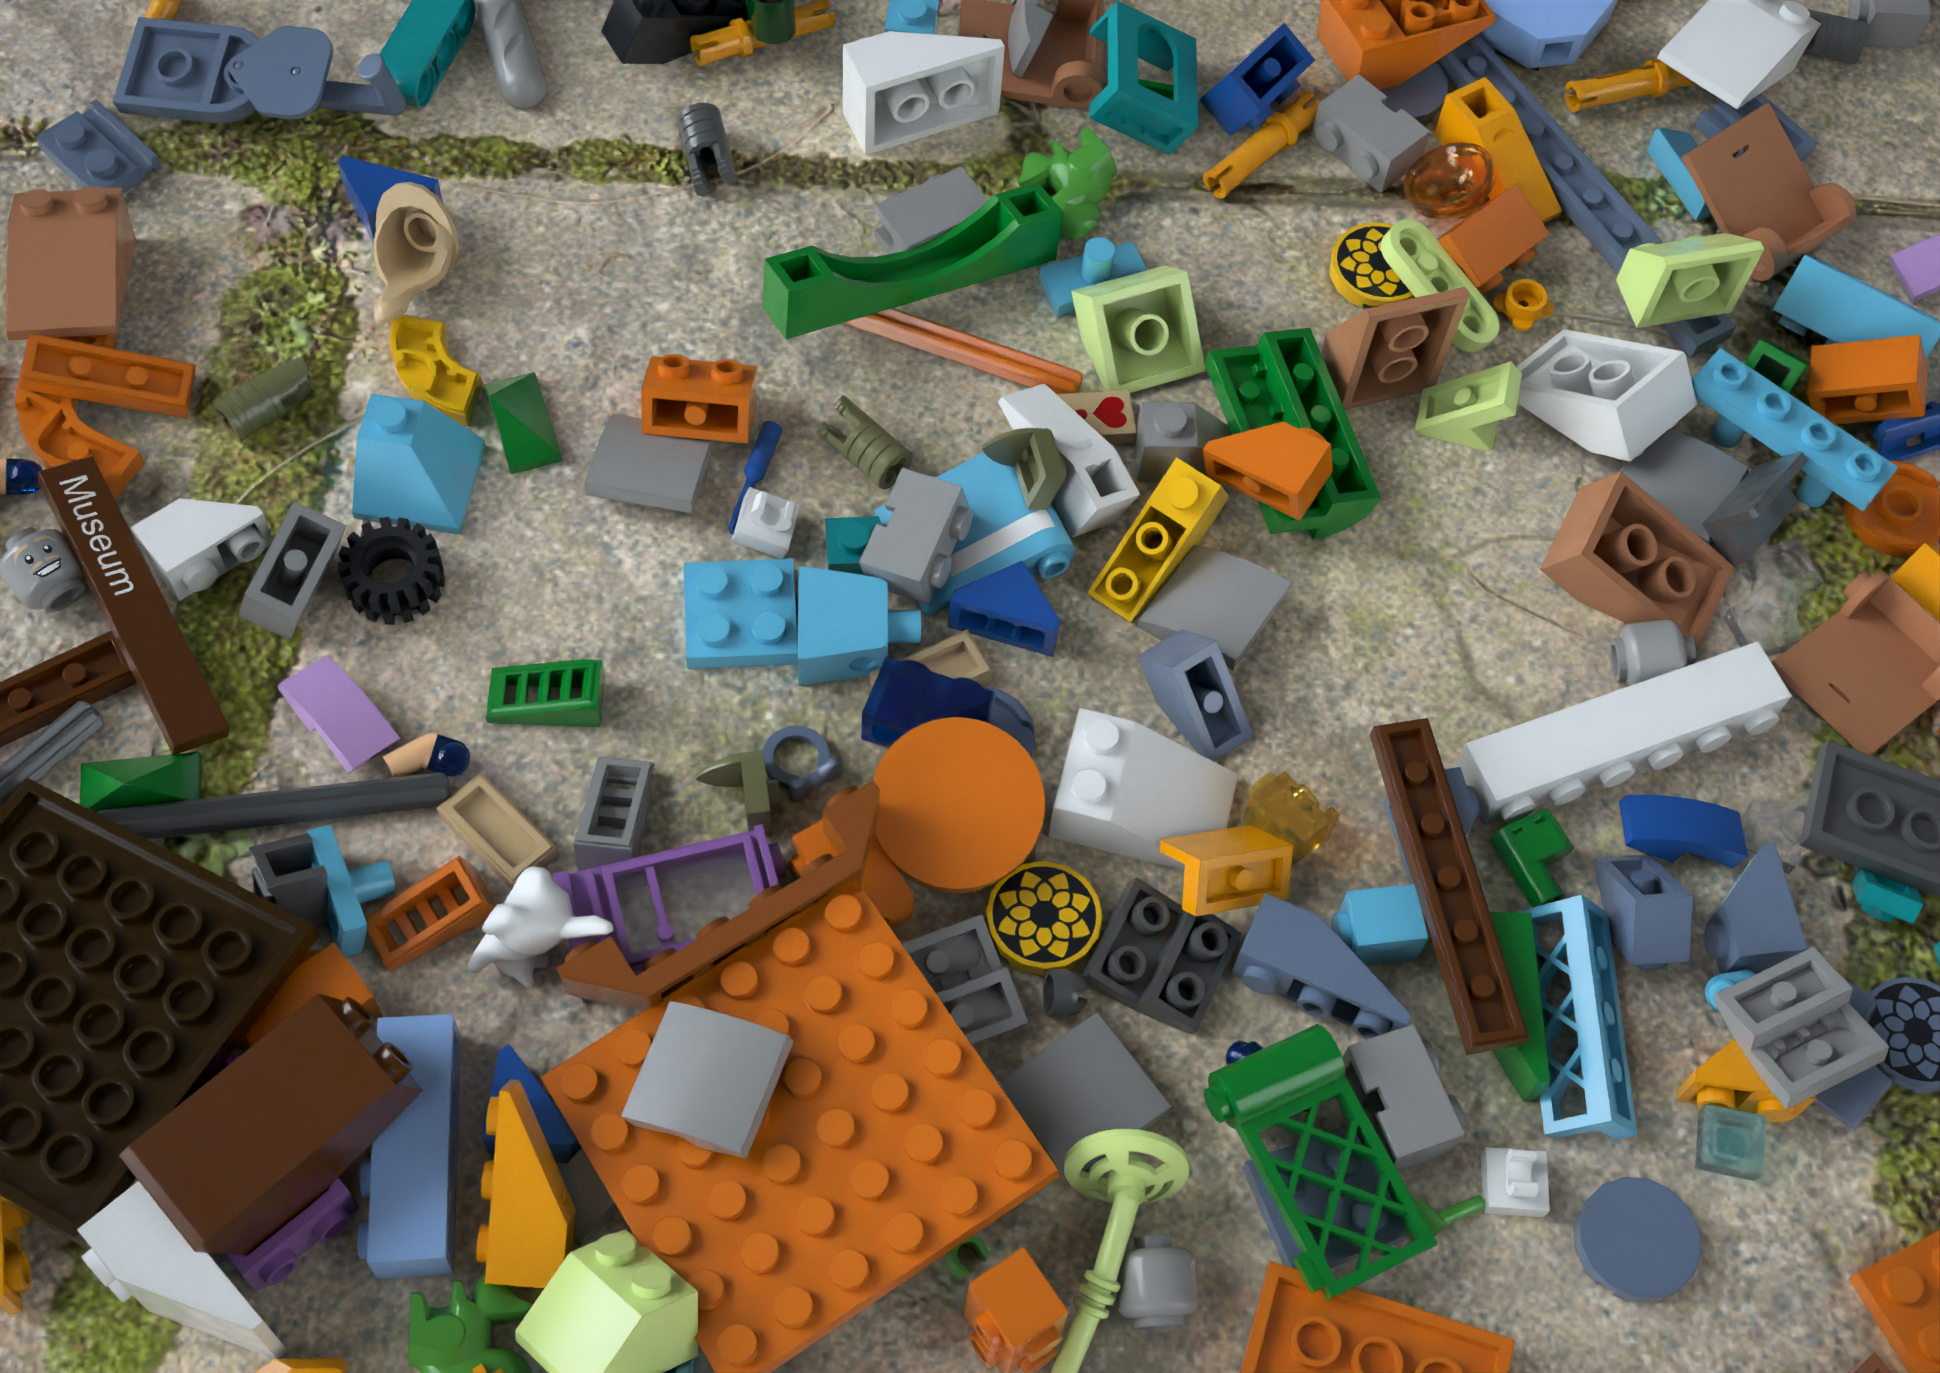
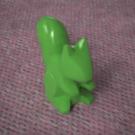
[1018,126,1117,240]
[408,1275,532,1373]

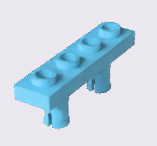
[1691,348,1898,511]

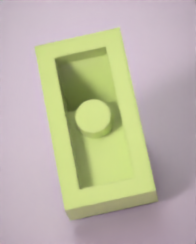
[1415,361,1522,450]

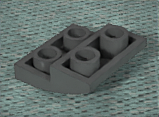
[1082,877,1242,1034]

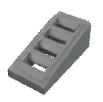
[574,757,655,871]

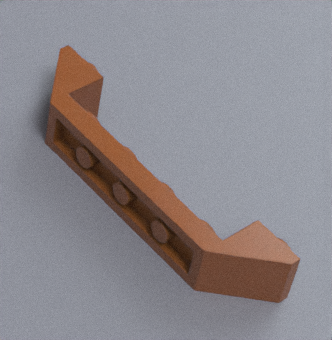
[557,780,880,1011]

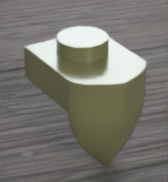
[982,428,1067,510]
[696,750,781,836]

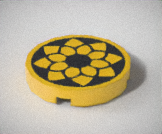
[1329,222,1415,308]
[985,861,1103,977]

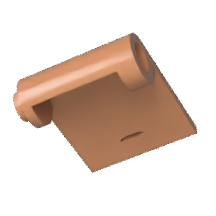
[958,0,1105,109]
[1681,102,1856,281]
[1771,570,1940,756]

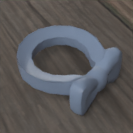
[763,726,842,803]

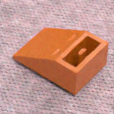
[1317,0,1496,90]

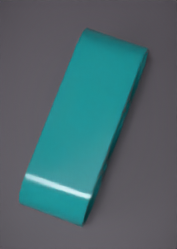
[371,0,476,109]

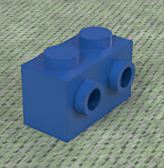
[1199,23,1315,137]

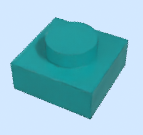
[825,516,880,574]
[1851,868,1923,924]

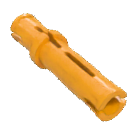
[690,0,835,67]
[1564,59,1698,112]
[1203,91,1321,199]

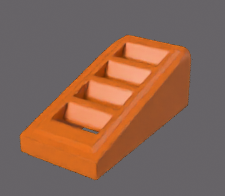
[365,855,497,972]

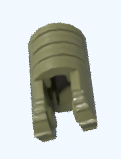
[213,358,313,442]
[817,395,913,490]

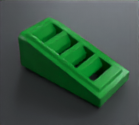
[486,659,605,727]

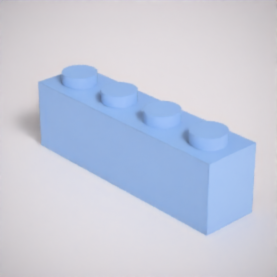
[357,1014,461,1279]

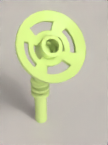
[1050,1129,1189,1373]

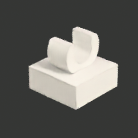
[732,487,800,559]
[1480,1147,1550,1218]

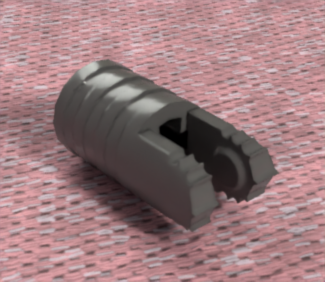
[1803,9,1868,64]
[677,103,738,197]

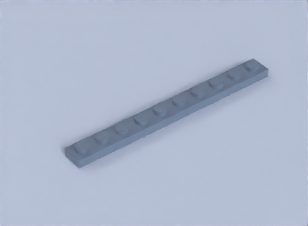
[1436,34,1736,358]

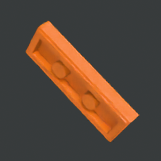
[19,333,196,419]

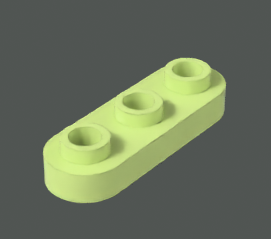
[1381,219,1500,352]

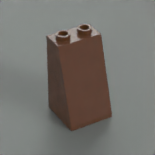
[119,993,423,1255]

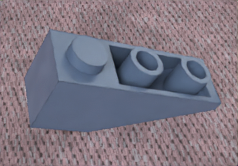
[1231,893,1411,1040]

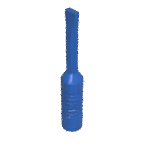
[728,421,783,534]

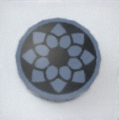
[1868,977,1940,1095]

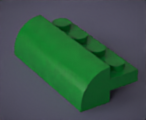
[1204,328,1381,540]

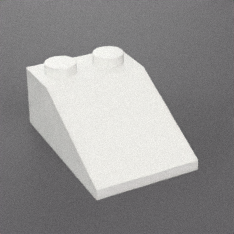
[1657,0,1821,109]
[843,31,1005,155]
[1517,329,1697,462]
[1048,708,1239,871]
[77,1181,289,1359]

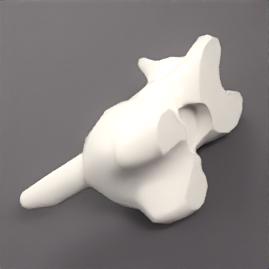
[467,867,613,988]

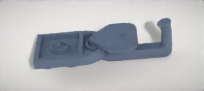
[113,17,406,123]

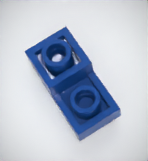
[1619,795,1748,869]

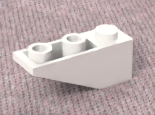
[998,383,1140,538]

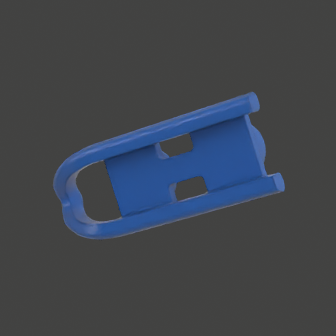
[1872,401,1940,462]

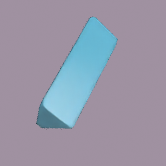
[1646,128,1713,221]

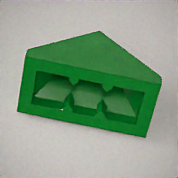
[484,372,563,474]
[80,752,202,813]

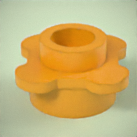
[1492,279,1554,332]

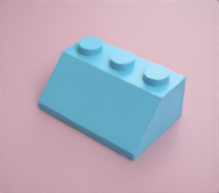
[1772,253,1940,358]

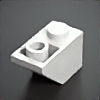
[131,498,273,601]

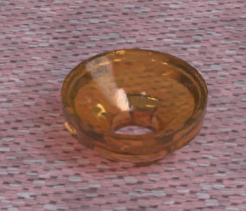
[1403,142,1495,220]

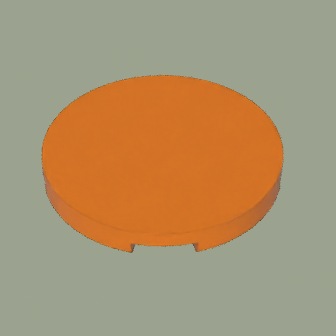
[872,717,1045,893]

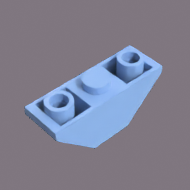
[1479,0,1618,68]

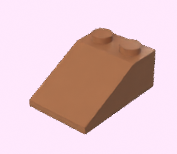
[6,186,136,340]
[1321,287,1470,410]
[1540,471,1735,651]

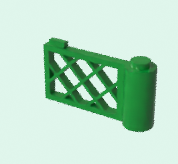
[1204,1024,1438,1301]

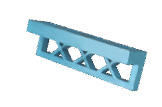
[1519,895,1638,1140]

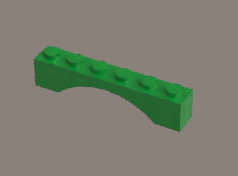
[762,182,1064,340]

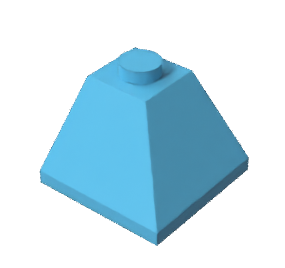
[352,394,486,534]

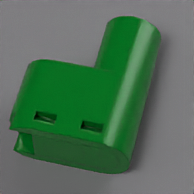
[1489,809,1574,908]

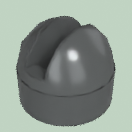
[1043,969,1089,1017]

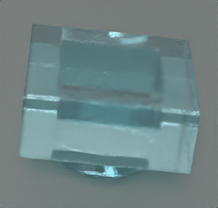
[1695,1104,1766,1181]

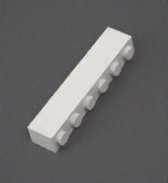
[1453,641,1792,825]

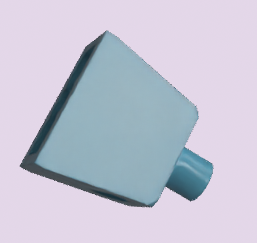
[798,566,921,686]

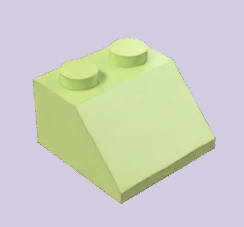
[1616,233,1764,328]
[1071,265,1206,393]
[515,1229,698,1373]

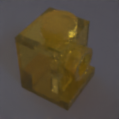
[1242,771,1339,867]

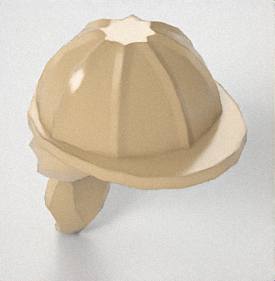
[373,182,460,326]

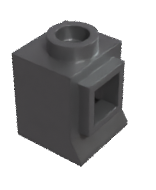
[249,833,328,926]

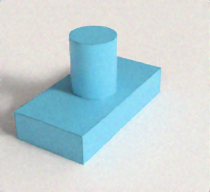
[1038,237,1147,318]
[307,824,396,957]

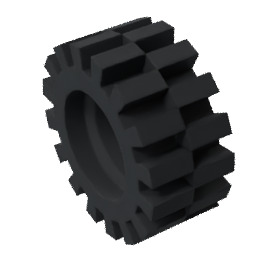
[337,517,445,625]

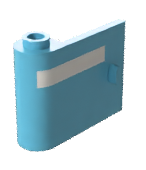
[874,452,1076,617]

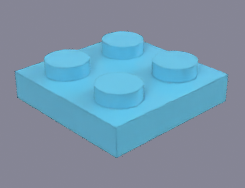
[684,558,798,669]

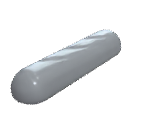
[475,0,548,108]

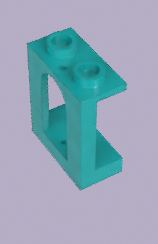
[1089,0,1199,155]

